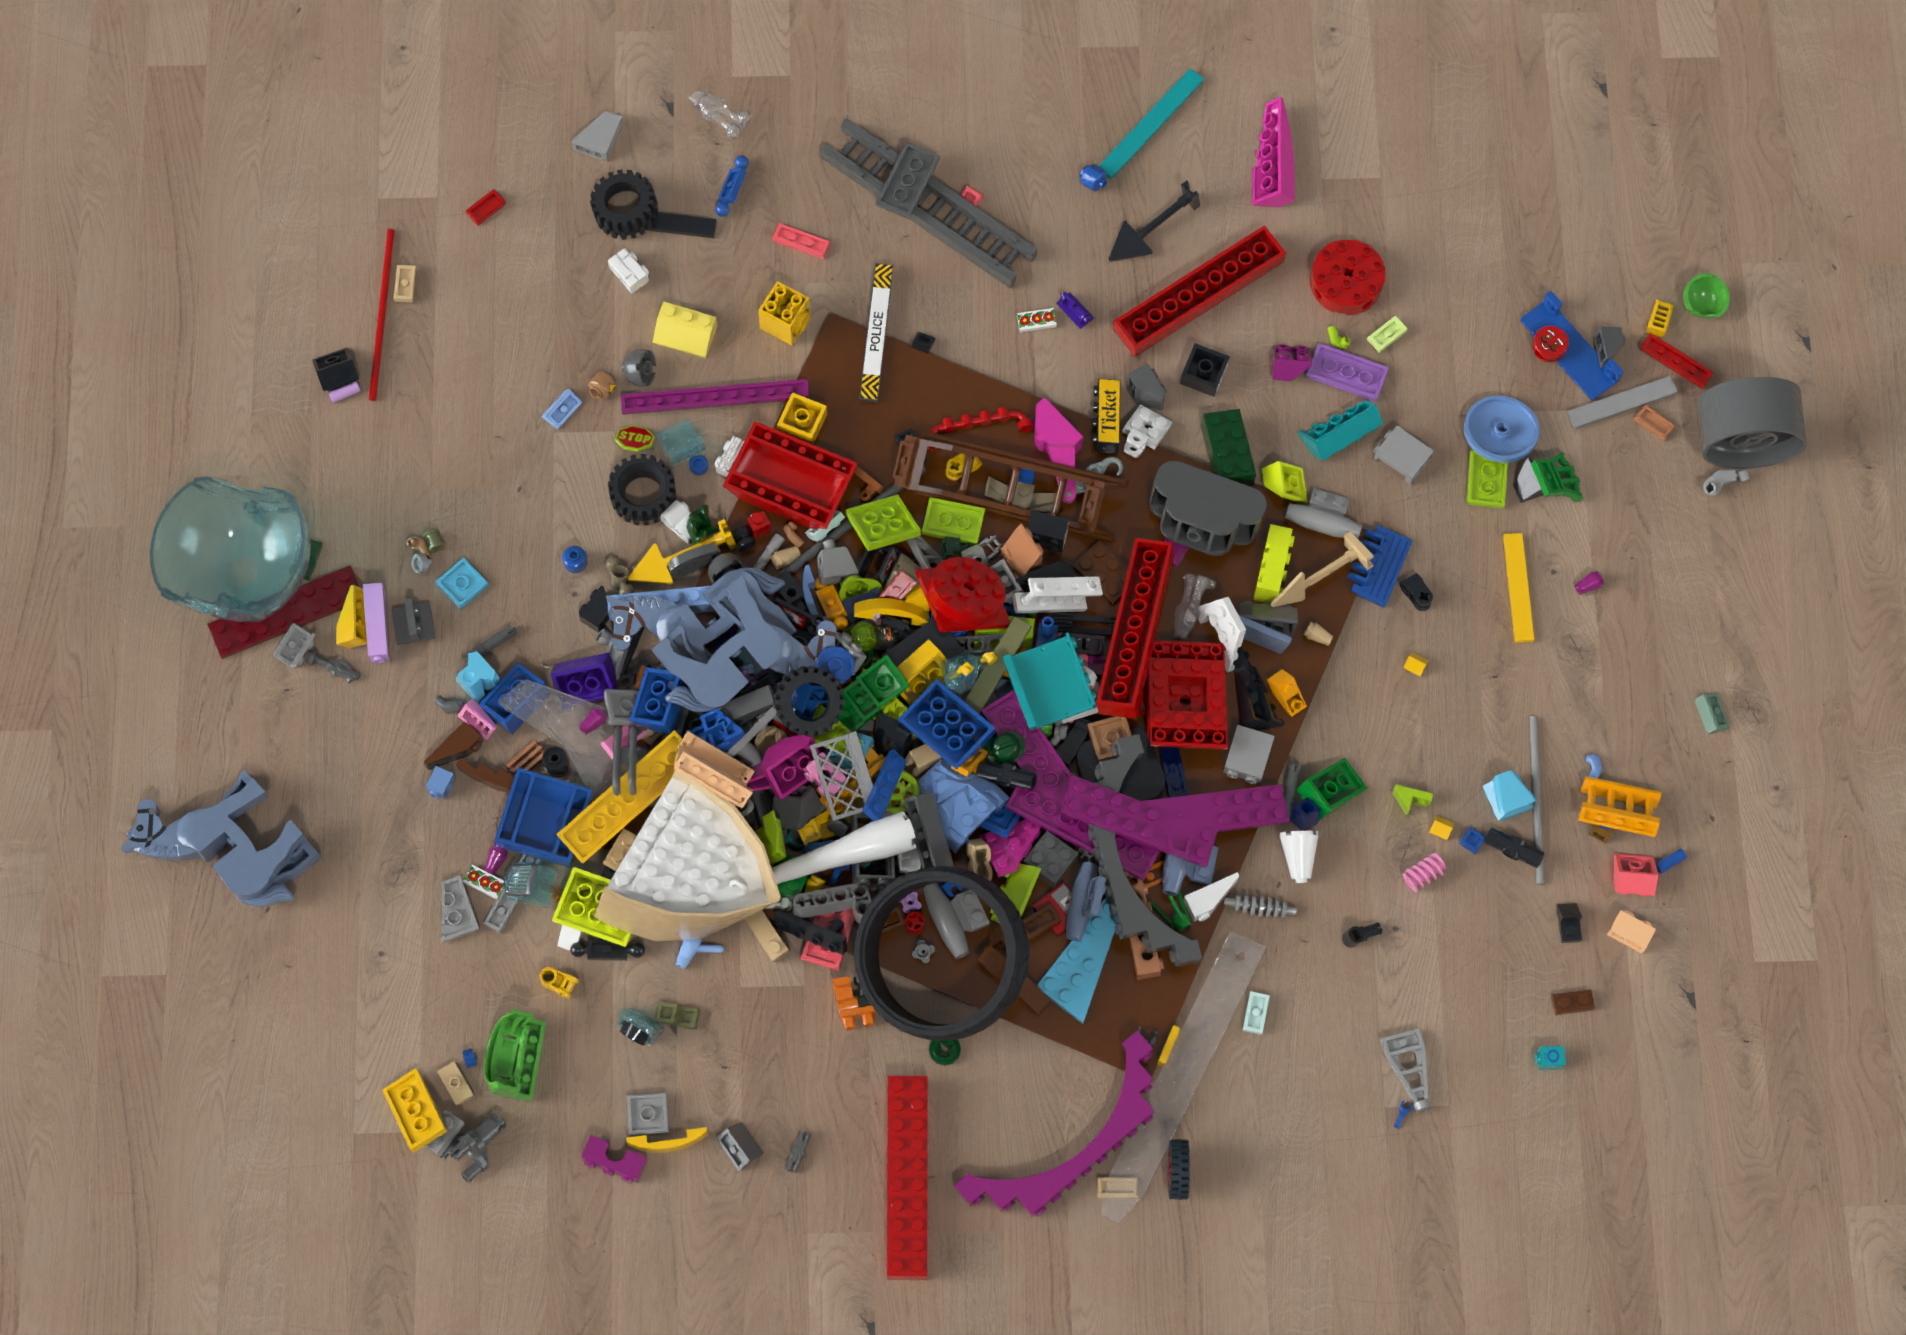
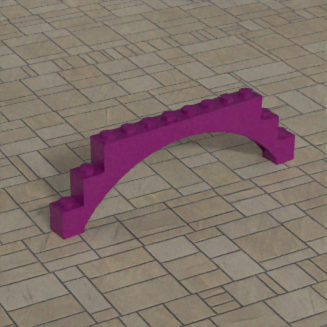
[954,1030,1154,1217]

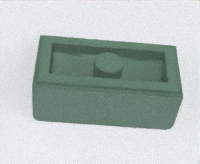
[1695,693,1730,734]

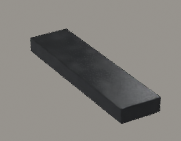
[644,212,717,238]

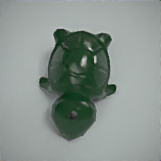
[686,505,720,547]

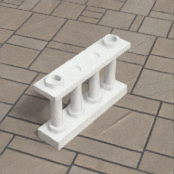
[1012,577,1103,613]

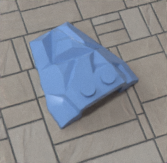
[917,759,1010,853]

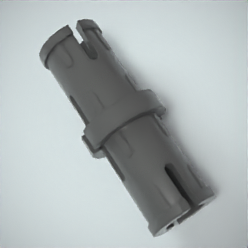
[785,1131,811,1173]

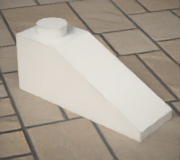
[1183,872,1239,922]

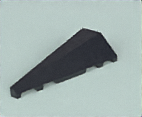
[1234,646,1284,731]

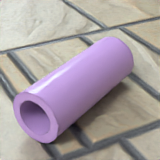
[328,381,360,403]

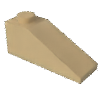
[745,910,791,962]

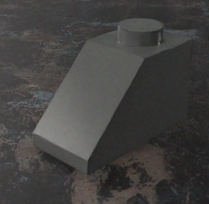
[1593,326,1625,368]

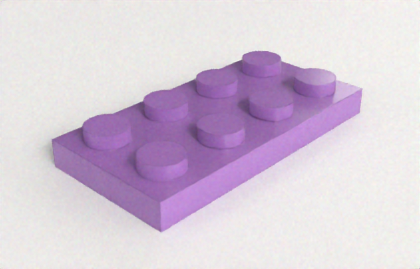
[1306,343,1389,402]

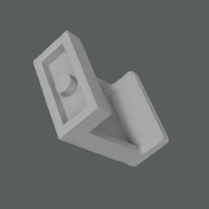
[1373,426,1434,485]
[1223,725,1275,784]

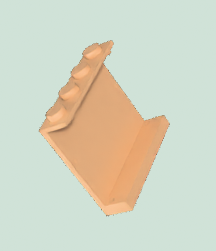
[674,731,755,808]

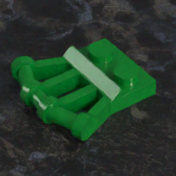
[1531,452,1583,502]

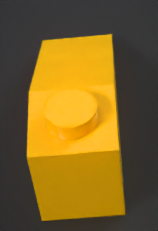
[336,585,367,649]

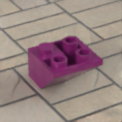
[1272,344,1312,381]

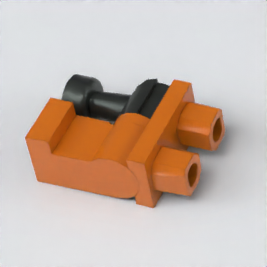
[832,976,876,1031]

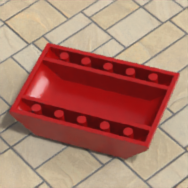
[723,421,858,529]

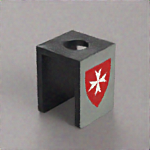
[857,546,897,586]

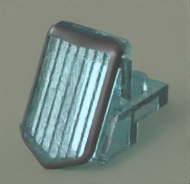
[503,861,558,909]

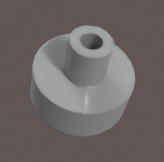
[412,554,432,573]

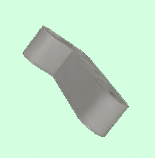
[793,883,871,924]

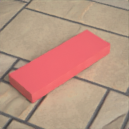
[772,223,830,259]

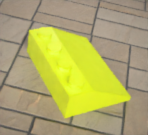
[552,867,632,947]

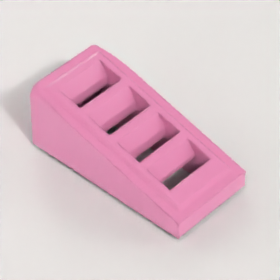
[458,698,497,740]

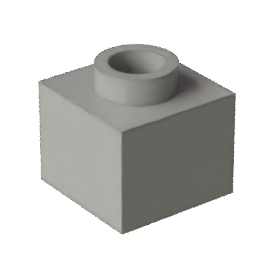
[961,544,989,566]

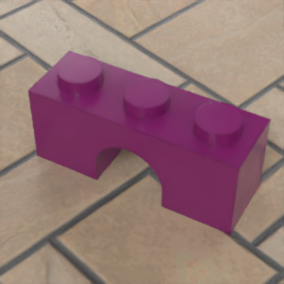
[581,1135,647,1184]

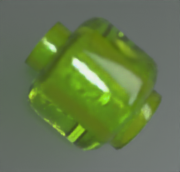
[850,621,877,652]

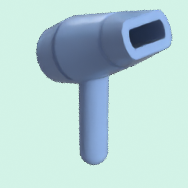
[675,939,724,969]

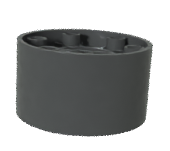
[1698,377,1807,469]

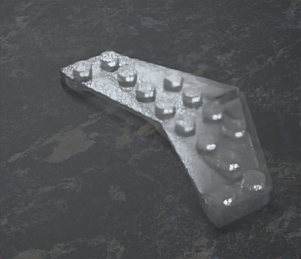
[498,680,623,802]

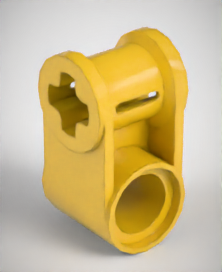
[946,453,982,481]
[540,967,579,999]

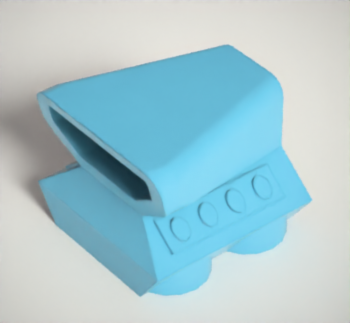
[456,651,500,704]
[1483,770,1537,821]

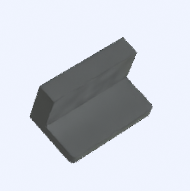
[716,1122,764,1171]

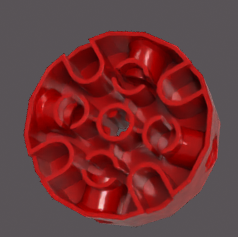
[1310,239,1385,315]

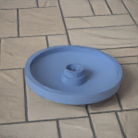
[1464,396,1540,463]

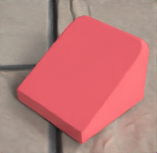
[961,185,985,206]

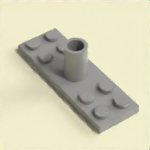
[725,705,777,768]

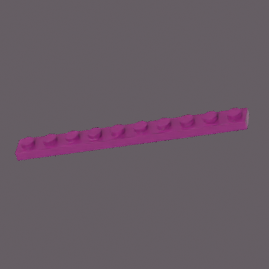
[621,379,809,415]

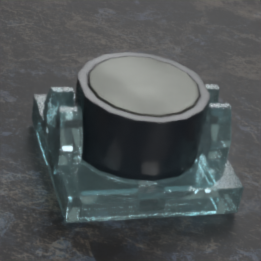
[617,1008,665,1046]

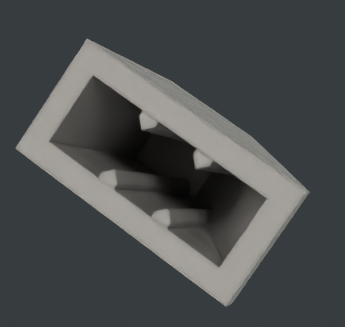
[572,111,623,162]

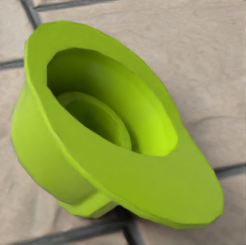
[839,575,883,601]

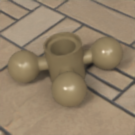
[605,556,637,594]

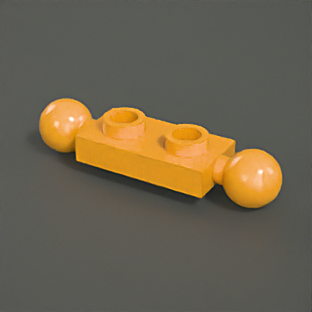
[815,577,848,631]

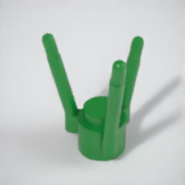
[1147,891,1192,932]

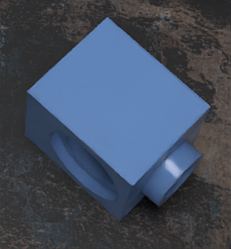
[426,766,456,799]

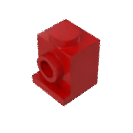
[746,511,771,539]

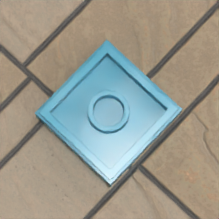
[435,557,489,610]

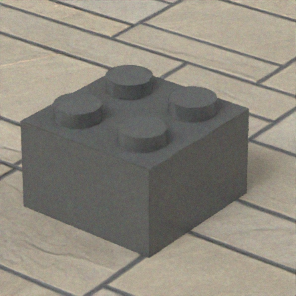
[1023,831,1079,889]

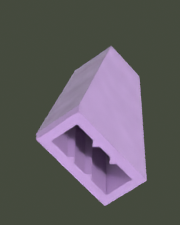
[363,583,390,664]

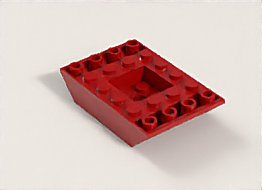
[1146,640,1228,749]

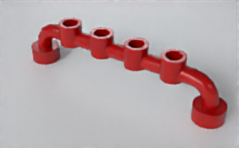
[927,407,1034,450]

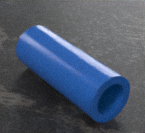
[1656,848,1687,874]

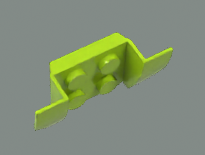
[755,811,786,866]

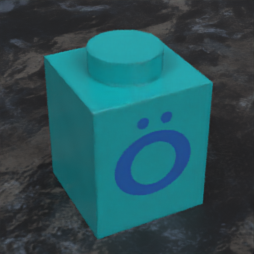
[1535,1046,1566,1070]

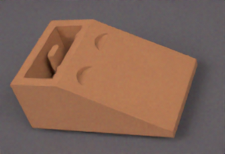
[1001,523,1043,585]

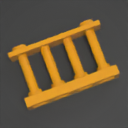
[1578,776,1662,837]

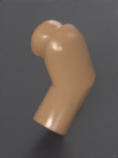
[783,522,804,548]

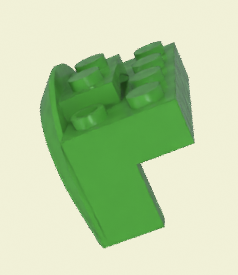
[484,1009,546,1102]

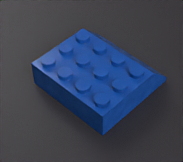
[494,768,593,868]

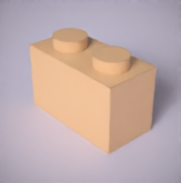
[1607,910,1656,954]

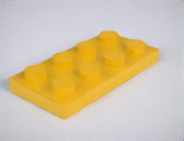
[382,1068,448,1153]

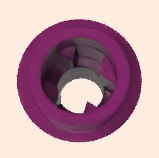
[1574,571,1604,595]
[579,707,608,735]
[484,846,508,875]

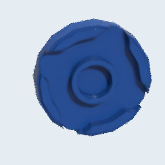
[815,646,855,684]

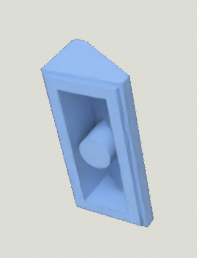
[541,389,582,429]

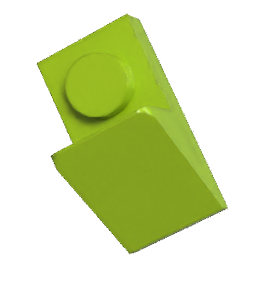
[1392,784,1433,815]

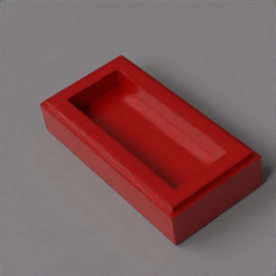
[466,189,506,226]

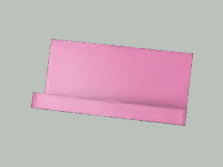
[601,726,648,759]

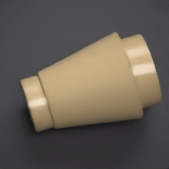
[771,546,800,569]
[1303,621,1333,646]

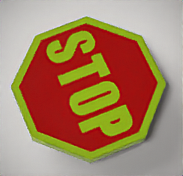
[615,425,655,452]

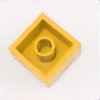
[777,392,827,444]

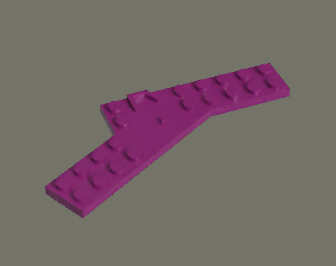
[981,690,1160,881]
[1060,775,1290,868]

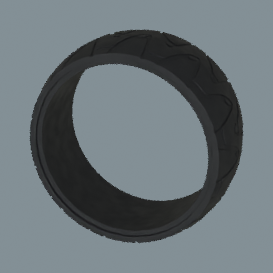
[854,866,1029,1041]

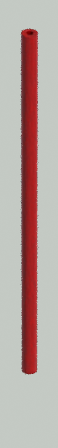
[369,229,395,401]

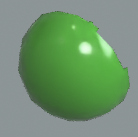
[1683,273,1730,318]

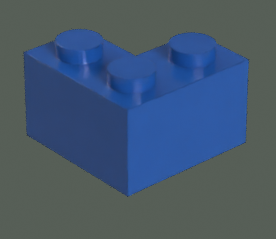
[791,683,828,720]

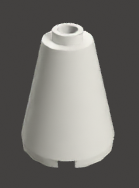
[1280,831,1319,883]

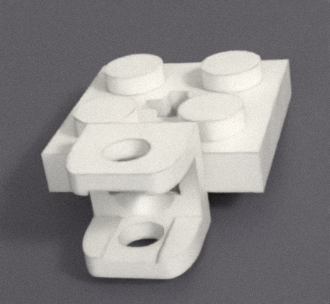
[1122,404,1173,458]

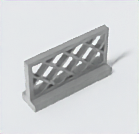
[810,731,873,821]

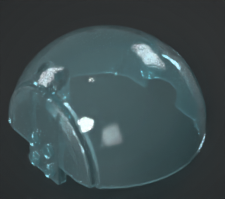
[150,477,311,622]

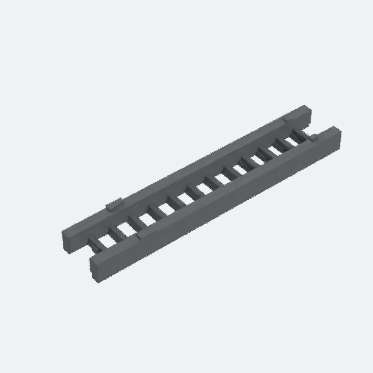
[820,119,1037,289]

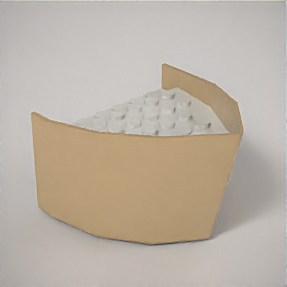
[594,769,781,941]

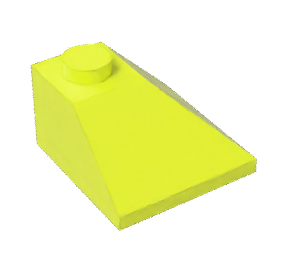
[1262,461,1308,504]

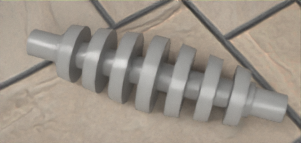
[1224,895,1297,918]

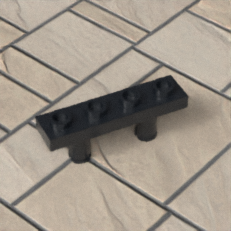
[774,905,847,955]

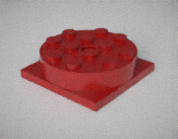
[916,557,1011,632]

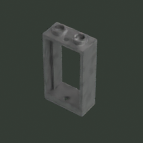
[850,810,895,887]

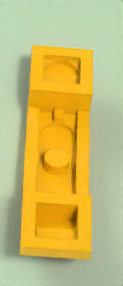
[854,598,930,626]
[626,1127,708,1153]

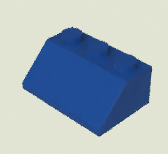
[479,663,551,735]
[630,667,688,734]

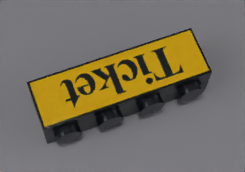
[1092,378,1121,454]

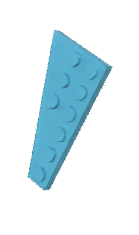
[1037,897,1115,1024]

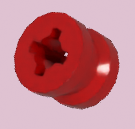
[905,912,925,935]

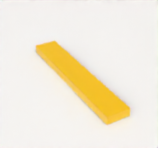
[1503,533,1534,643]

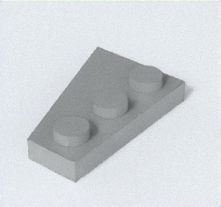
[441,875,480,944]

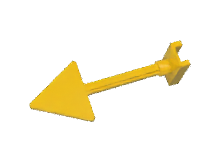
[628,519,737,584]

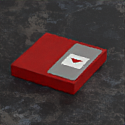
[1033,882,1072,937]

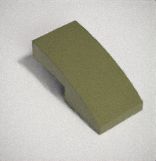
[655,1002,700,1030]

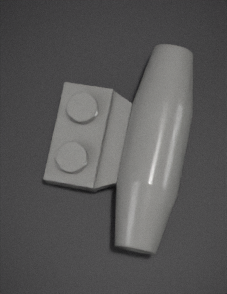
[1285,488,1362,539]
[923,883,990,959]

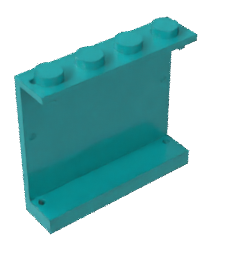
[1002,633,1097,731]

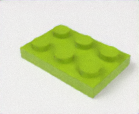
[1466,450,1508,509]
[922,497,985,545]

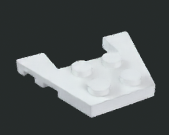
[1193,597,1246,673]

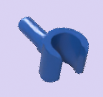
[1394,1100,1413,1129]

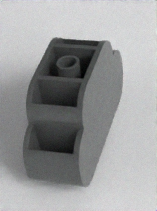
[1149,461,1267,556]

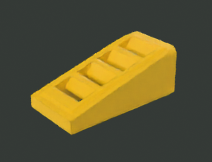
[1645,299,1674,338]

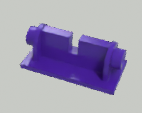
[1056,292,1094,329]

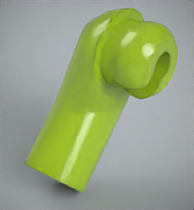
[1327,326,1350,349]

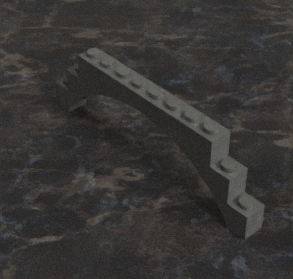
[1088,734,1202,968]

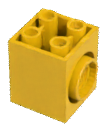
[758,281,811,346]

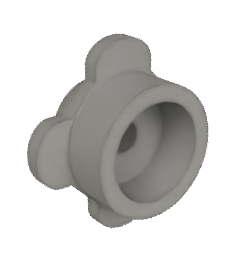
[912,940,935,963]

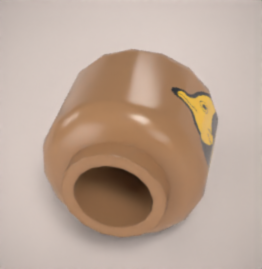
[588,371,616,399]

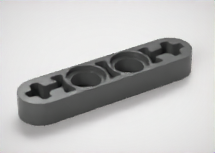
[954,634,1023,656]

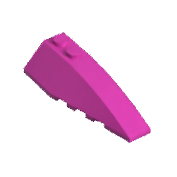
[1252,97,1295,207]

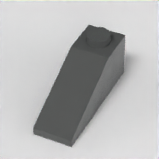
[718,685,775,727]

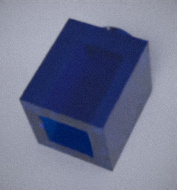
[1291,797,1321,831]

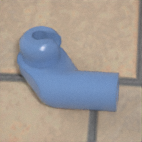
[1586,754,1603,778]

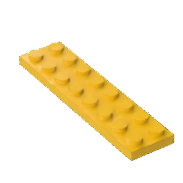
[556,730,686,864]

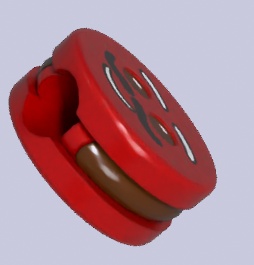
[1532,326,1569,363]

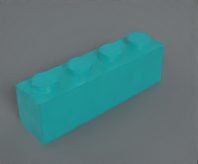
[1297,400,1383,461]

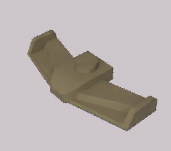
[985,476,1056,512]

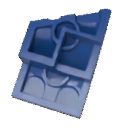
[689,708,745,752]

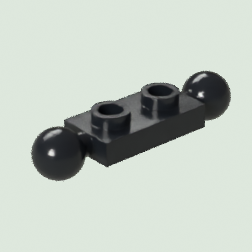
[570,939,645,961]

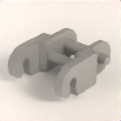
[978,535,1004,562]

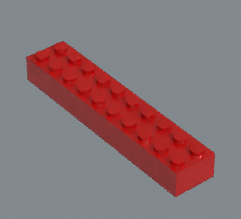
[1113,225,1286,358]
[1096,538,1175,719]
[887,1076,928,1280]

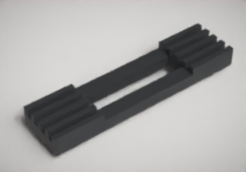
[1053,612,1117,637]

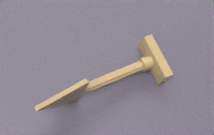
[1270,531,1374,607]

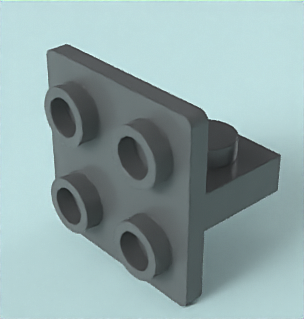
[392,598,435,645]

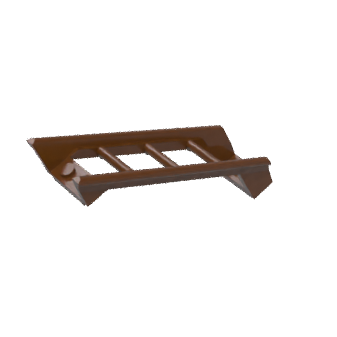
[892,432,1129,543]

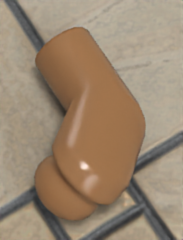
[406,537,431,559]

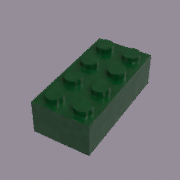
[1201,409,1256,486]

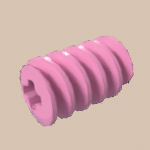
[1402,853,1446,893]

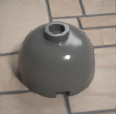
[622,349,656,387]
[708,553,747,584]

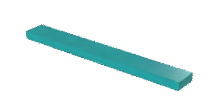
[1098,68,1204,180]

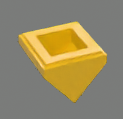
[1403,652,1429,677]
[1429,815,1454,840]

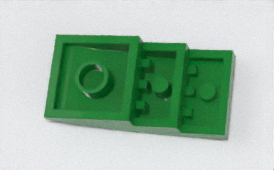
[838,655,910,732]

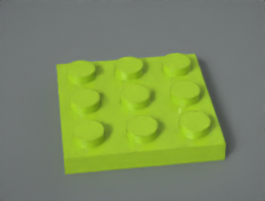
[846,494,921,551]

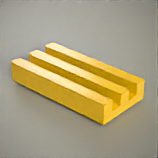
[1158,1025,1180,1068]

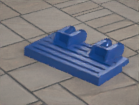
[1347,525,1413,608]

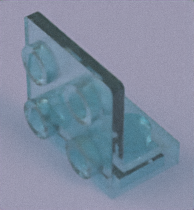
[656,419,705,466]

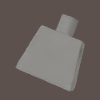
[817,539,859,586]

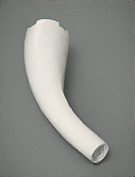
[772,812,916,884]

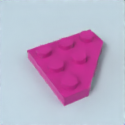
[979,819,1041,878]

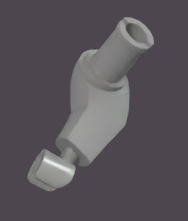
[1703,469,1750,496]

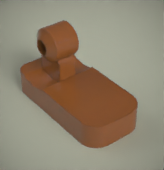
[854,466,885,502]

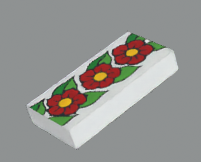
[1017,308,1057,333]
[463,865,507,900]

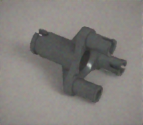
[439,1112,506,1183]

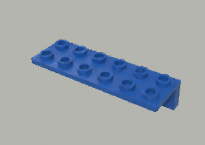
[1520,291,1624,401]

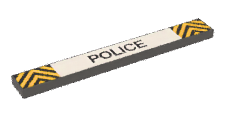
[859,263,894,403]

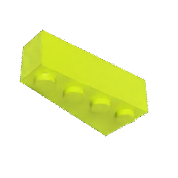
[1253,524,1295,603]

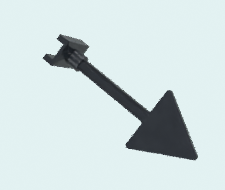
[1109,180,1200,262]

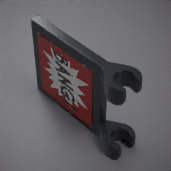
[774,597,824,637]

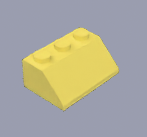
[653,301,717,359]

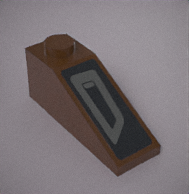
[424,721,483,770]

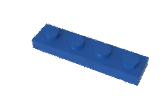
[862,749,907,821]

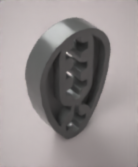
[667,543,721,577]

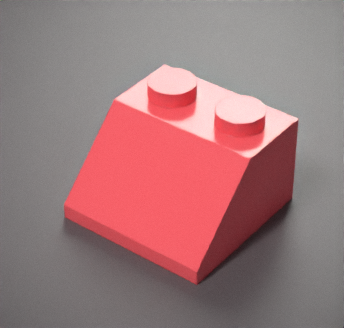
[1613,853,1658,896]

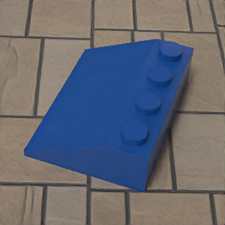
[898,679,995,770]

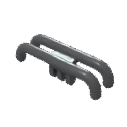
[612,727,638,796]

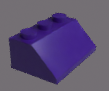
[550,652,617,707]

